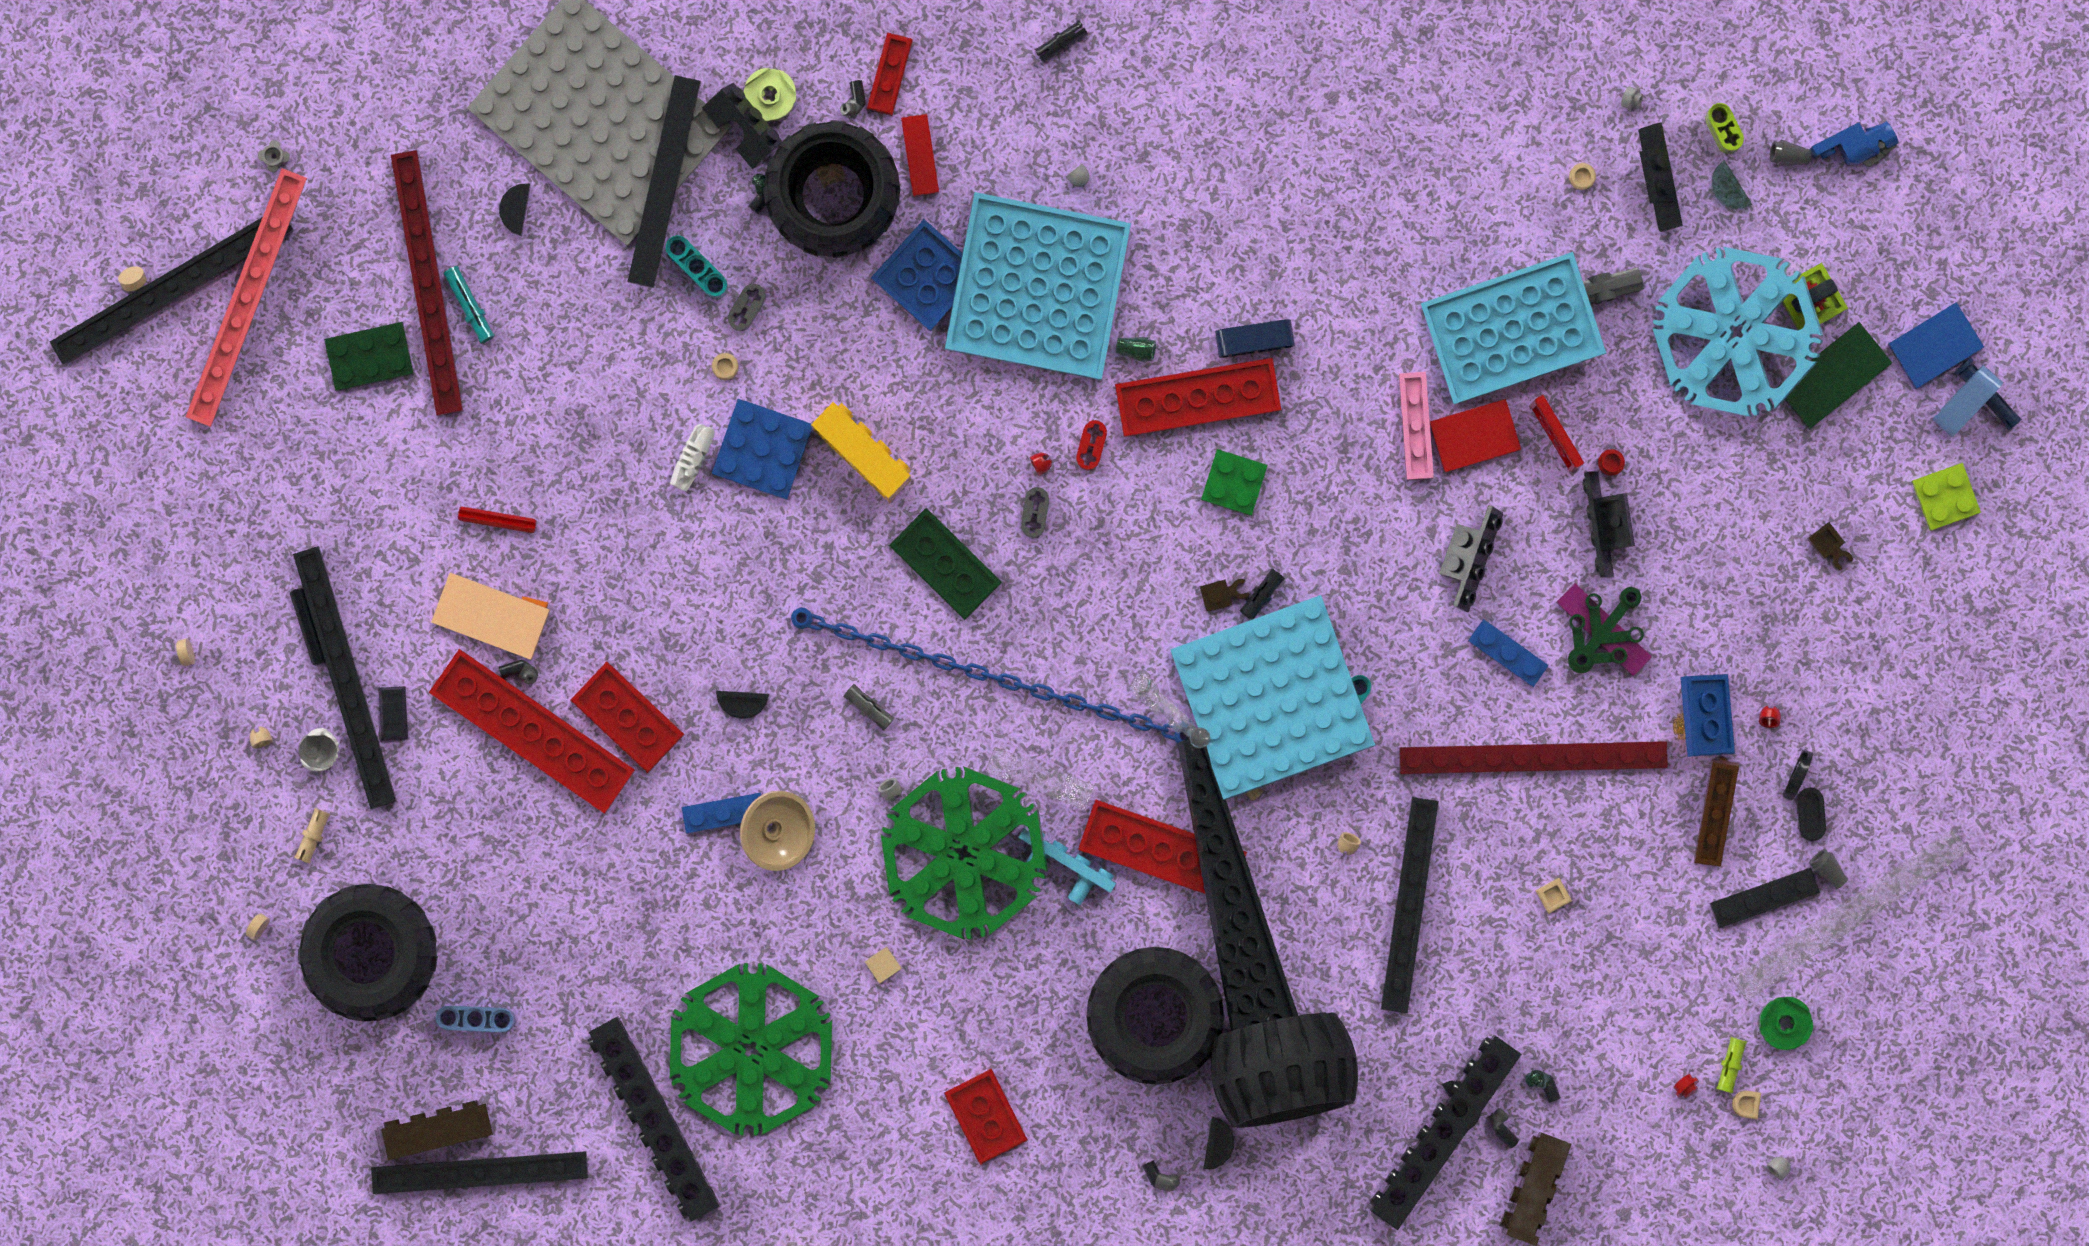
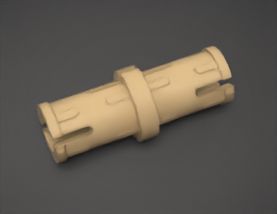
[294,808,331,864]

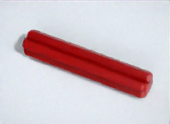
[458,506,537,533]

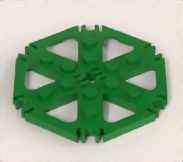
[880,766,1048,939]
[669,963,832,1136]

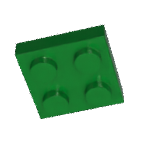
[1201,449,1268,516]

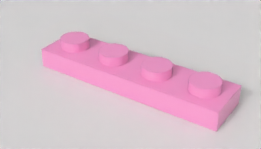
[1399,372,1434,480]

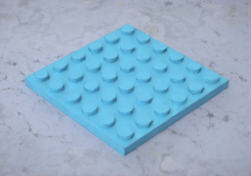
[944,192,1131,380]
[1170,595,1376,800]

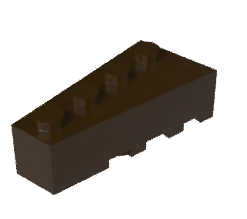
[374,1100,493,1162]

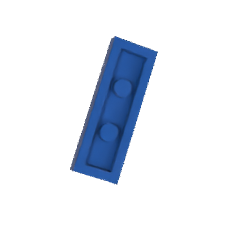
[1468,619,1549,687]
[681,792,761,834]

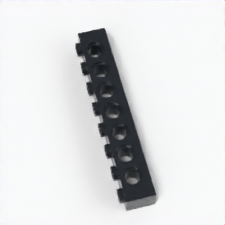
[587,1016,721,1222]
[1369,1035,1522,1230]

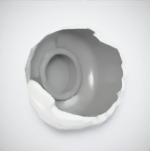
[298,728,339,771]

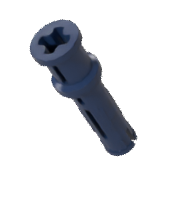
[1953,357,2022,430]

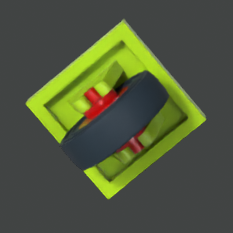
[1782,262,1848,330]

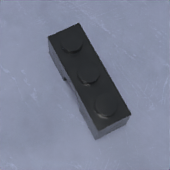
[702,83,782,169]

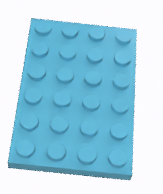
[1421,252,1607,405]

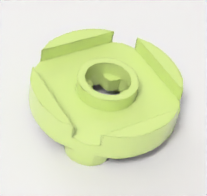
[744,68,796,122]

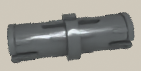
[843,684,895,731]

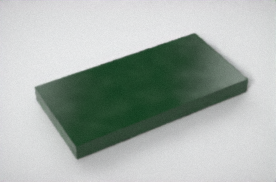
[1776,322,1893,429]
[889,508,1002,620]

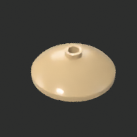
[740,791,815,871]

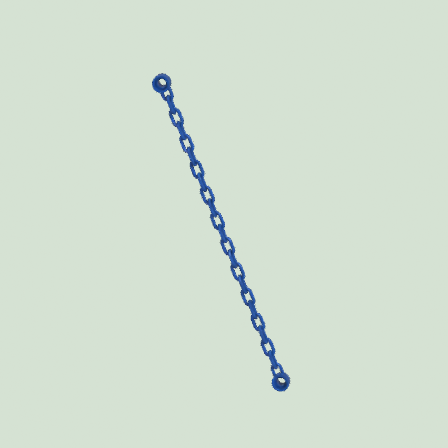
[791,607,1195,743]

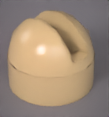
[249,726,273,749]
[1337,832,1361,855]

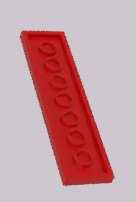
[429,649,635,814]

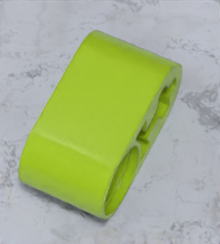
[1705,103,1744,154]

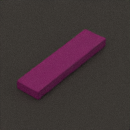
[1556,583,1652,676]

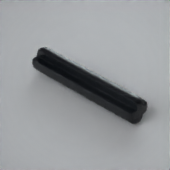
[290,588,325,666]

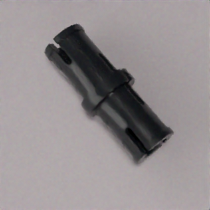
[1034,20,1088,63]
[1239,568,1285,620]

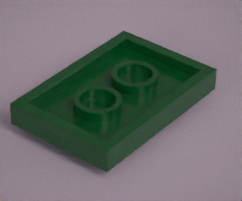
[324,322,414,392]

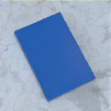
[1888,302,1984,389]
[1680,674,1735,757]

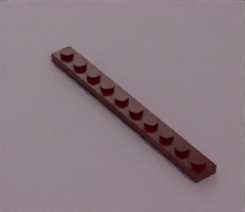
[391,150,464,416]
[1399,741,1668,774]

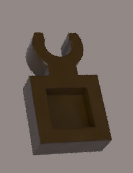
[1807,522,1853,571]
[1200,579,1249,613]

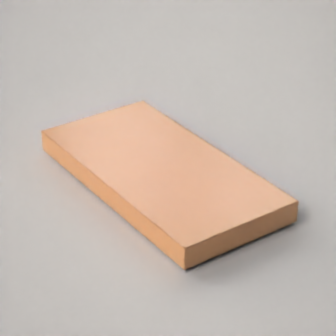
[431,572,550,660]

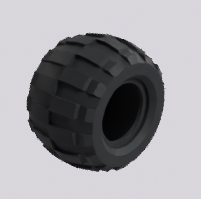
[763,120,900,258]
[298,884,438,1022]
[1086,947,1224,1085]

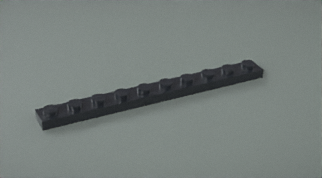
[50,217,294,366]
[293,546,397,809]

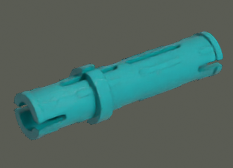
[443,266,495,344]

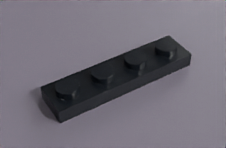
[1709,867,1820,928]

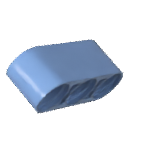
[1932,365,2004,437]
[436,1006,516,1032]

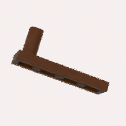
[1694,756,1739,867]

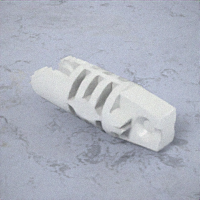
[670,424,715,491]

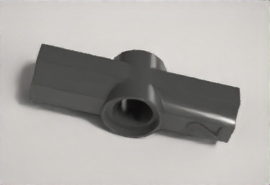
[1583,267,1644,304]

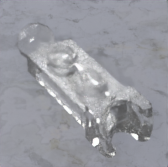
[1129,672,1211,748]

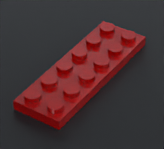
[1115,358,1282,437]
[1078,799,1247,894]

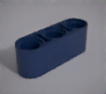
[1215,319,1295,358]

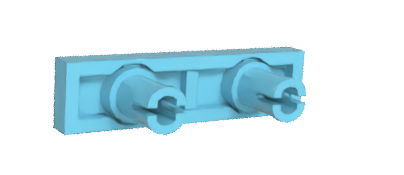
[1019,828,1116,906]

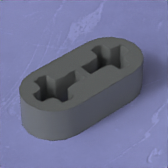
[728,284,766,331]
[1021,487,1049,538]

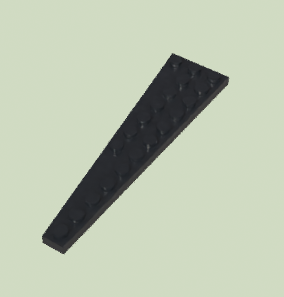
[1177,735,1299,1031]

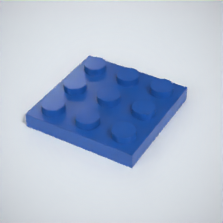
[871,219,962,332]
[712,398,812,500]

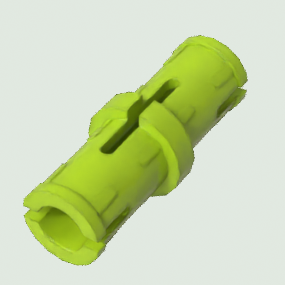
[1716,1037,1747,1093]

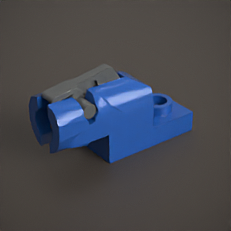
[1810,121,1899,167]

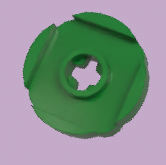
[1758,997,1813,1050]

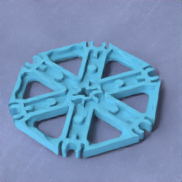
[1652,247,1823,417]

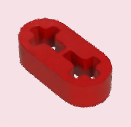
[1076,420,1107,471]

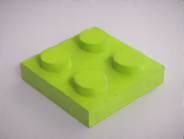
[1911,463,1981,531]

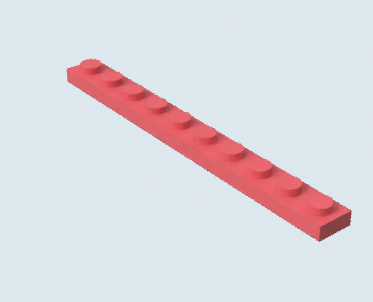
[186,168,307,427]

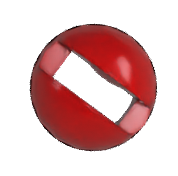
[1029,452,1052,476]
[1759,706,1781,728]

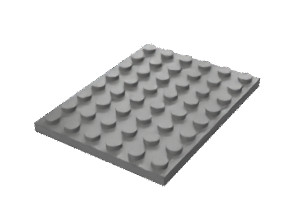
[467,0,732,247]

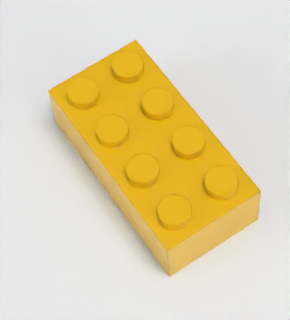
[811,402,912,503]

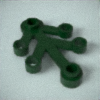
[1568,587,1644,674]

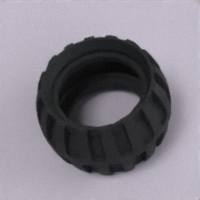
[1211,1012,1358,1128]

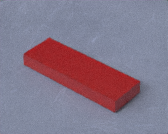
[867,32,913,116]
[901,114,939,197]

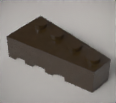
[1499,1132,1572,1246]

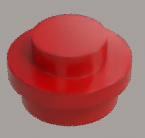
[1598,449,1625,476]
[1673,1074,1699,1098]

